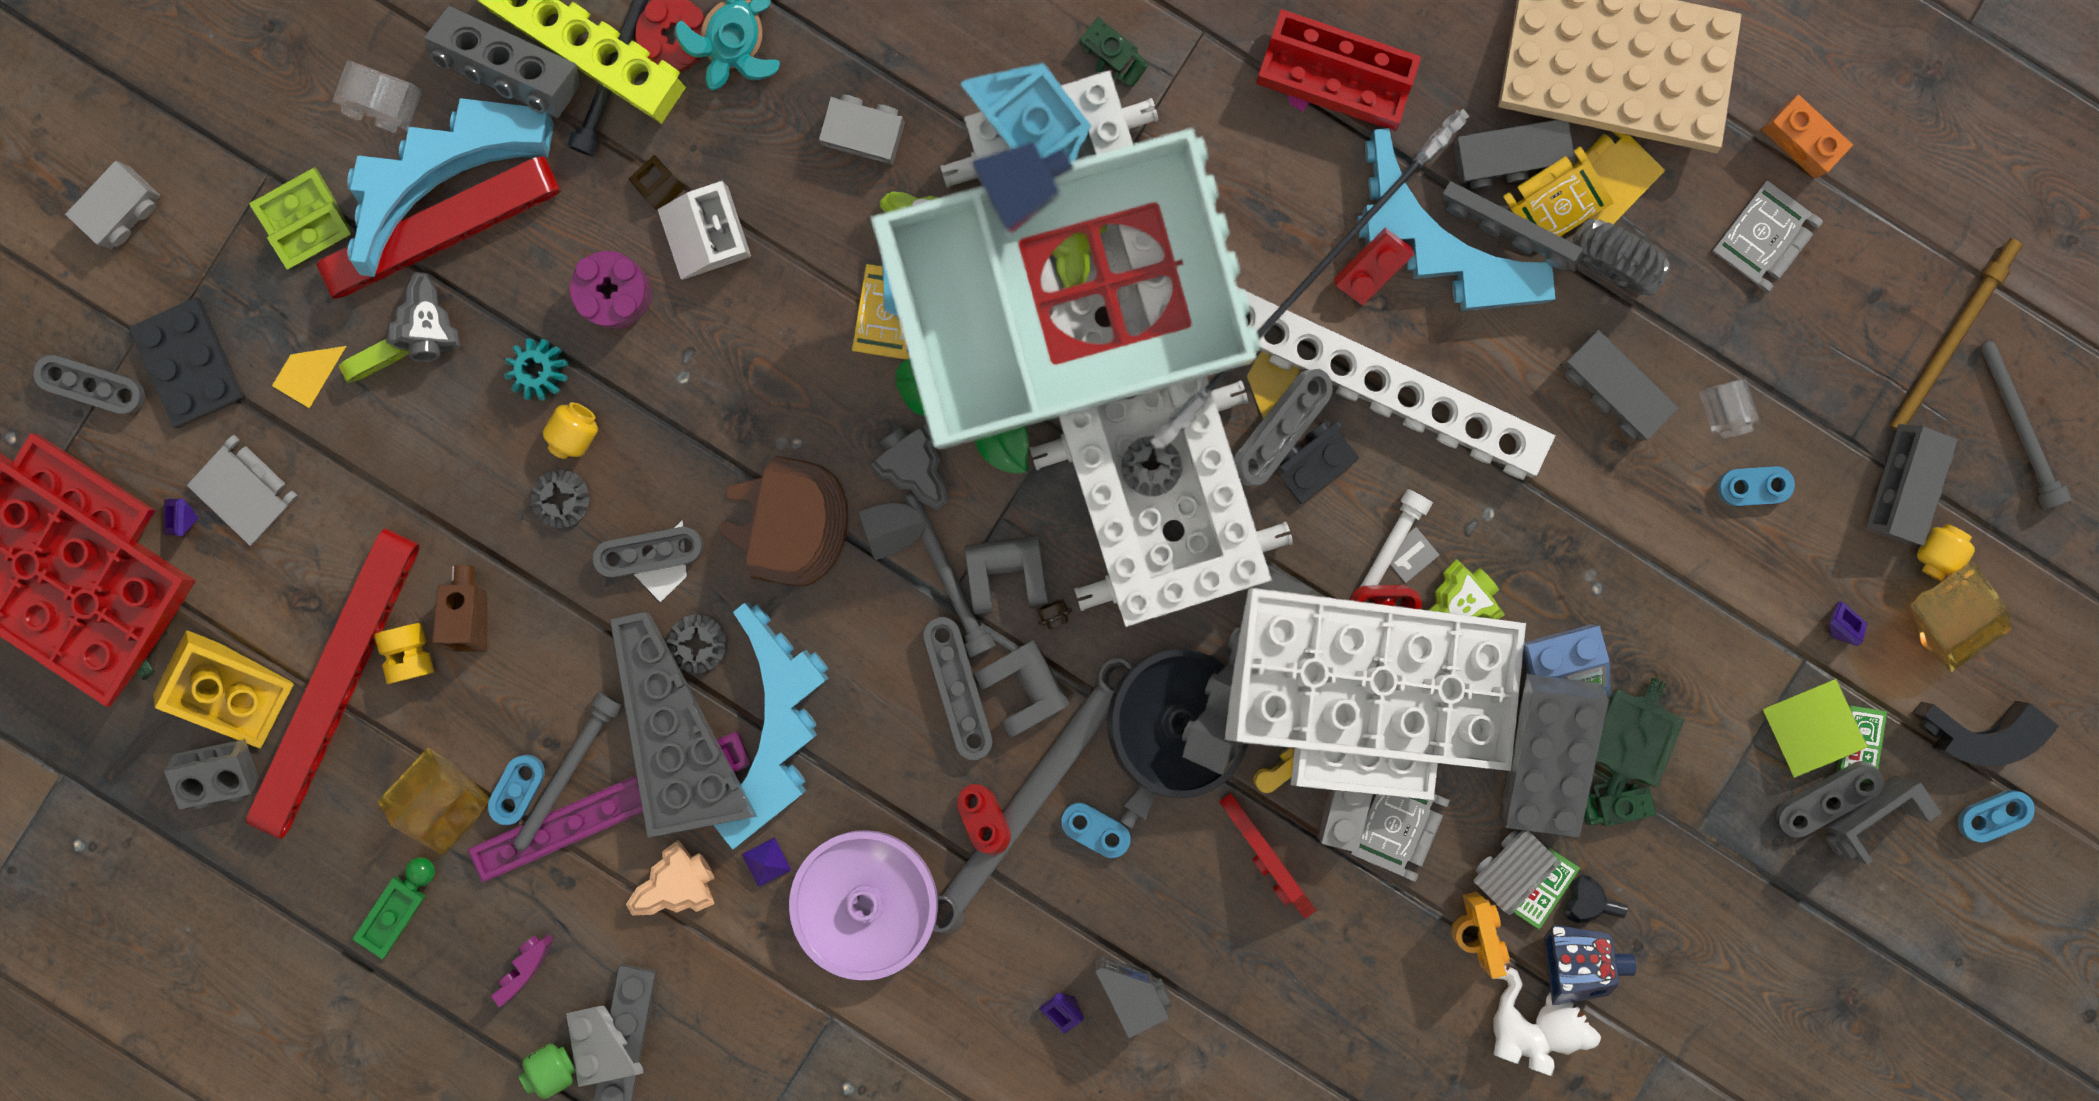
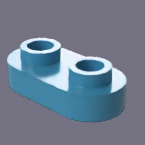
[1717,466,1795,506]
[488,755,545,825]
[1958,790,2035,843]
[1061,802,1130,858]

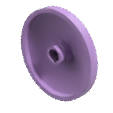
[789,830,938,980]

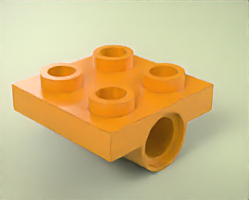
[1451,891,1510,979]

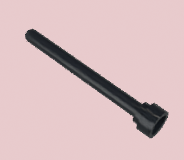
[566,0,649,157]

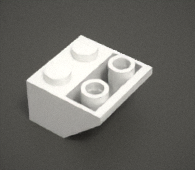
[658,181,751,280]

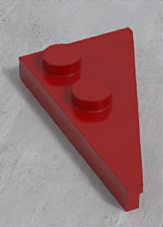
[1219,793,1317,919]

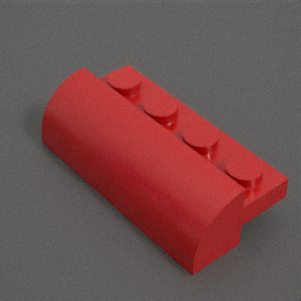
[1255,9,1421,131]

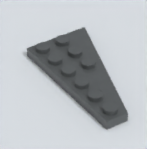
[610,612,757,838]

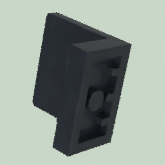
[1275,420,1360,504]

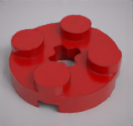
[635,0,705,72]

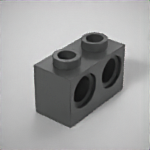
[164,739,259,809]

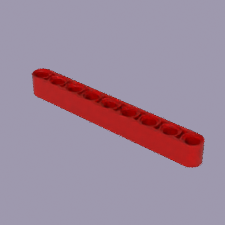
[246,528,420,840]

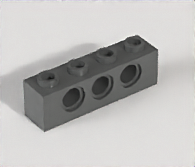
[424,6,581,118]

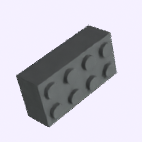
[1500,674,1609,838]

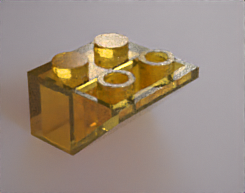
[1911,561,2012,672]
[378,748,490,856]

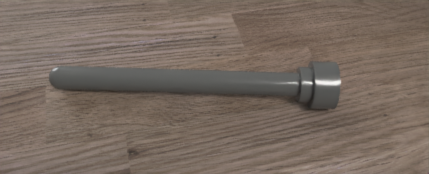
[1981,341,2072,510]
[904,492,996,658]
[514,691,624,851]

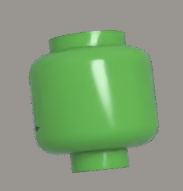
[518,1044,576,1099]

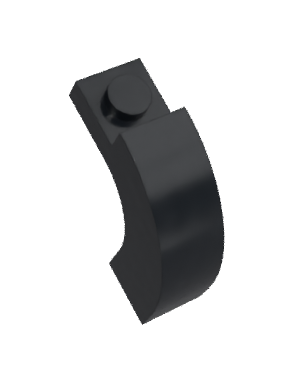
[1912,701,2059,766]

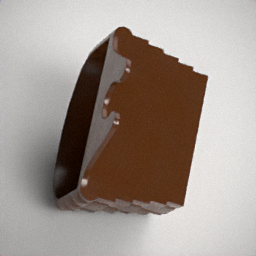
[719,456,848,587]

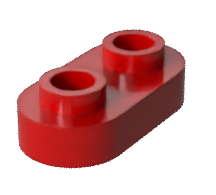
[1349,585,1422,610]
[957,784,1011,855]

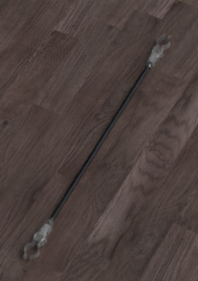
[1150,109,1469,449]

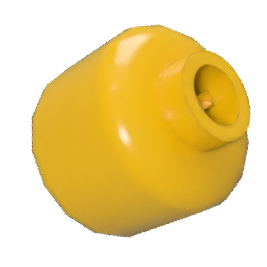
[542,402,598,459]
[1917,523,1975,581]

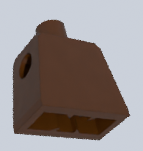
[433,565,487,652]

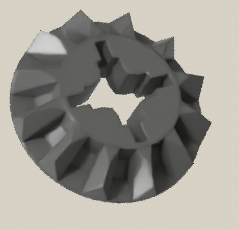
[1121,436,1182,497]
[530,470,590,528]
[667,615,726,673]

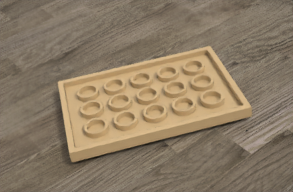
[1498,0,1742,153]

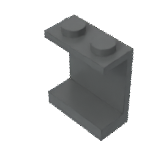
[1823,775,1942,865]

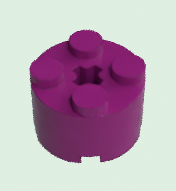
[570,251,652,329]

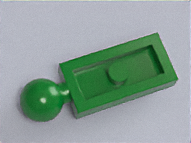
[353,857,435,960]

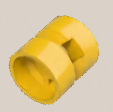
[374,622,435,684]

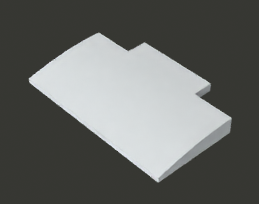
[1225,588,1526,800]

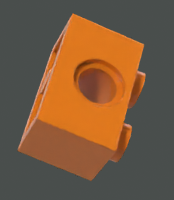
[1761,94,1853,179]

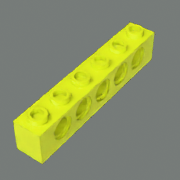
[476,0,686,124]

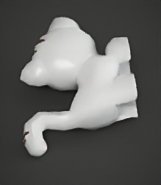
[1493,964,1601,1076]

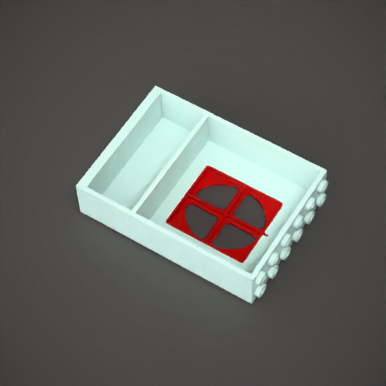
[872,128,1260,450]

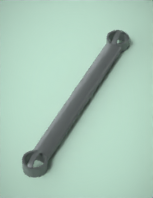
[933,658,1133,935]

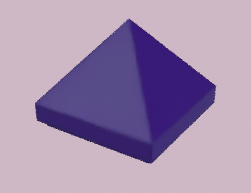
[163,499,199,536]
[1829,601,1868,646]
[742,837,791,887]
[1039,993,1084,1033]

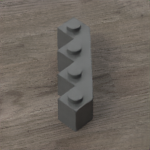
[1182,572,1313,775]

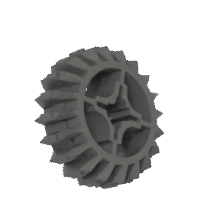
[1572,219,1671,296]

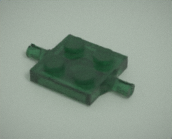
[1596,678,1685,799]

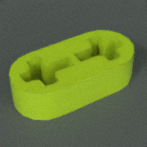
[339,339,408,383]

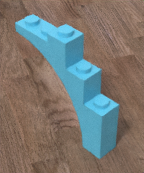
[347,98,554,277]
[1357,128,1555,311]
[714,602,829,849]

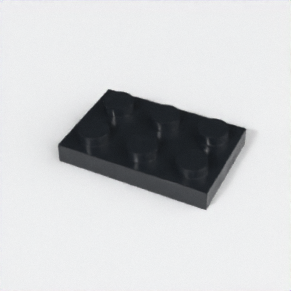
[129,297,245,428]

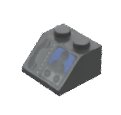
[1095,955,1172,1038]

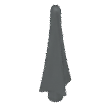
[1120,786,1156,829]

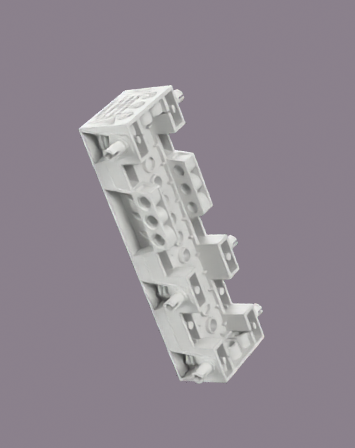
[940,70,1293,626]

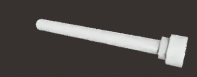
[1360,488,1433,603]

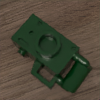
[1079,17,1148,87]
[1584,780,1656,827]

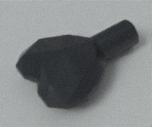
[1564,875,1628,923]

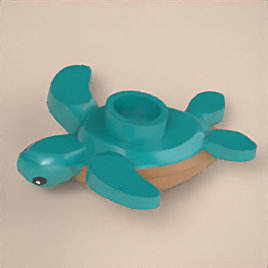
[674,0,780,91]

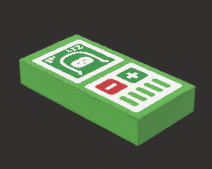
[1836,705,1887,783]
[1514,846,1580,930]

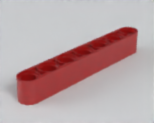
[316,156,561,299]

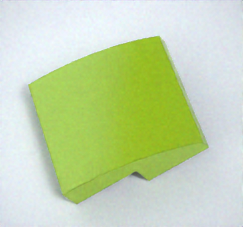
[249,167,352,270]
[1763,679,1868,777]

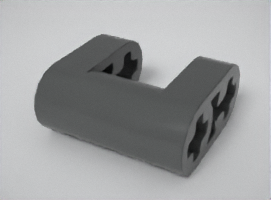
[965,535,1048,615]
[973,640,1070,738]

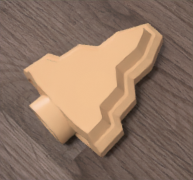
[626,840,714,916]

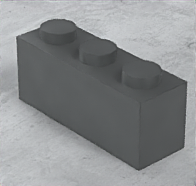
[1452,120,1575,190]
[1560,330,1679,441]
[1865,424,1958,546]

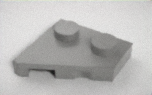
[566,1006,644,1087]

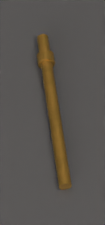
[1889,238,2023,431]

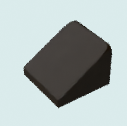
[628,155,684,211]

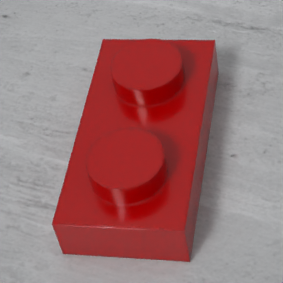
[1334,227,1414,306]

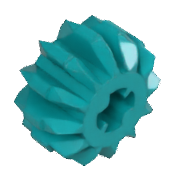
[504,338,568,401]

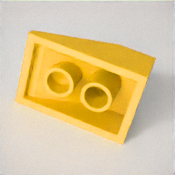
[153,630,294,749]

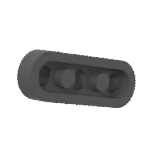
[33,355,145,415]
[593,527,704,578]
[1776,761,1884,837]

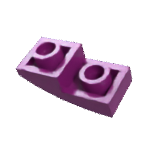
[491,934,553,1008]

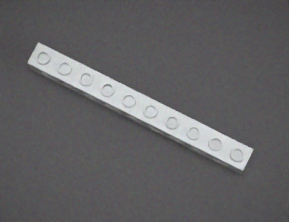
[1237,287,1556,480]

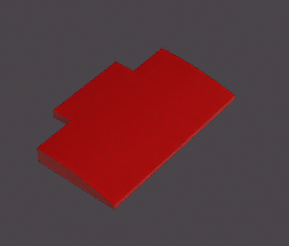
[0,433,196,707]

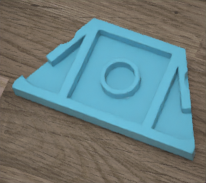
[960,63,1091,162]

